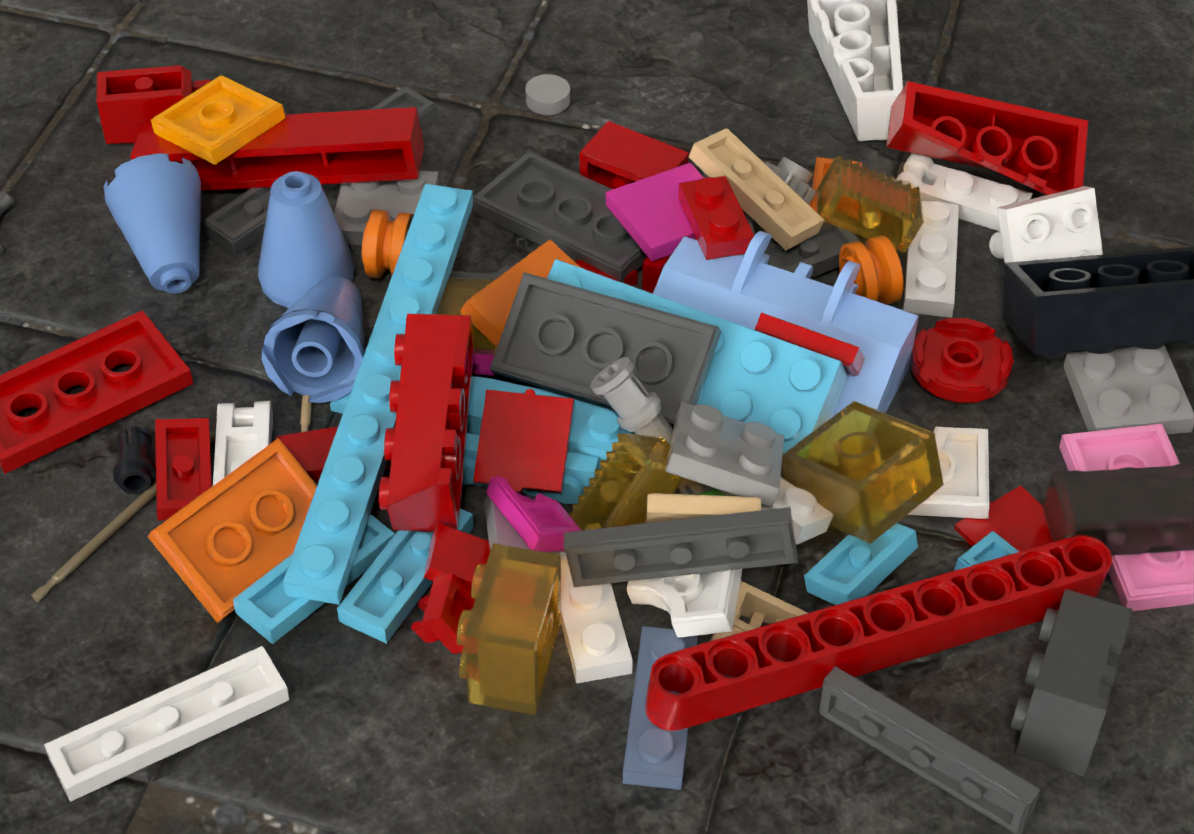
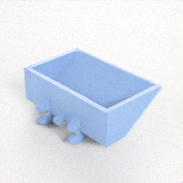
[653,231,919,472]

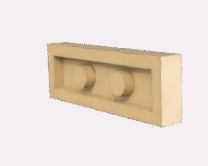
[689,128,824,250]

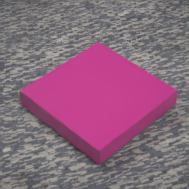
[605,163,704,261]

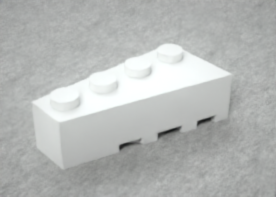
[807,0,903,141]

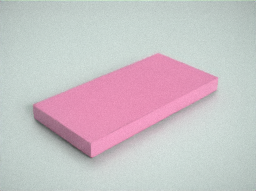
[1059,424,1194,611]

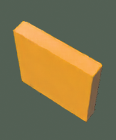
[151,75,286,165]

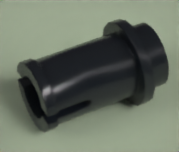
[113,426,156,494]

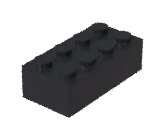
[1003,247,1194,358]

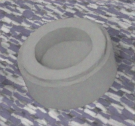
[525,74,570,115]

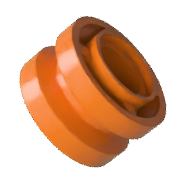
[362,209,414,279]
[839,235,903,305]

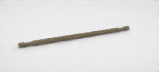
[31,431,216,603]

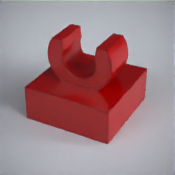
[411,573,483,655]

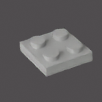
[334,171,439,246]
[1063,345,1194,434]
[665,402,784,507]

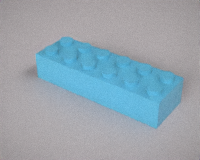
[547,259,848,472]

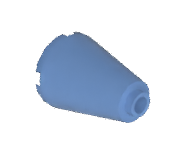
[103,154,201,294]
[258,171,355,308]
[261,276,365,403]

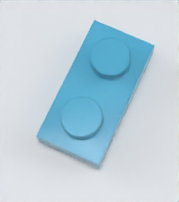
[804,513,918,605]

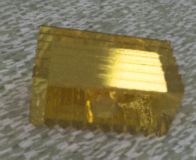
[816,155,924,253]
[568,433,684,530]

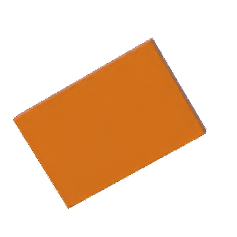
[147,438,317,623]

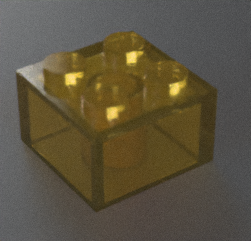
[782,401,944,544]
[457,543,561,715]

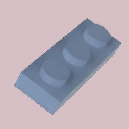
[622,626,698,790]

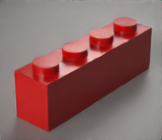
[886,81,1088,195]
[379,314,475,532]

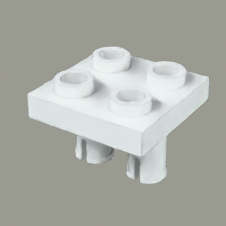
[989,186,1103,263]

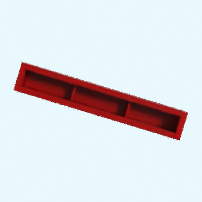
[130,107,424,191]

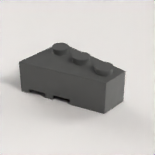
[1010,589,1133,777]

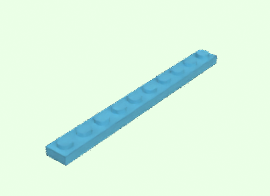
[283,184,473,605]

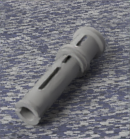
[590,357,714,495]

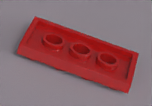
[0,310,193,474]

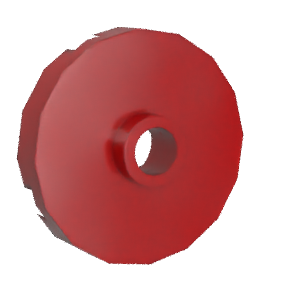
[911,318,1014,403]

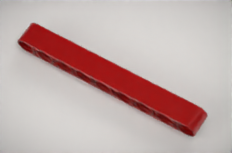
[644,535,1112,731]

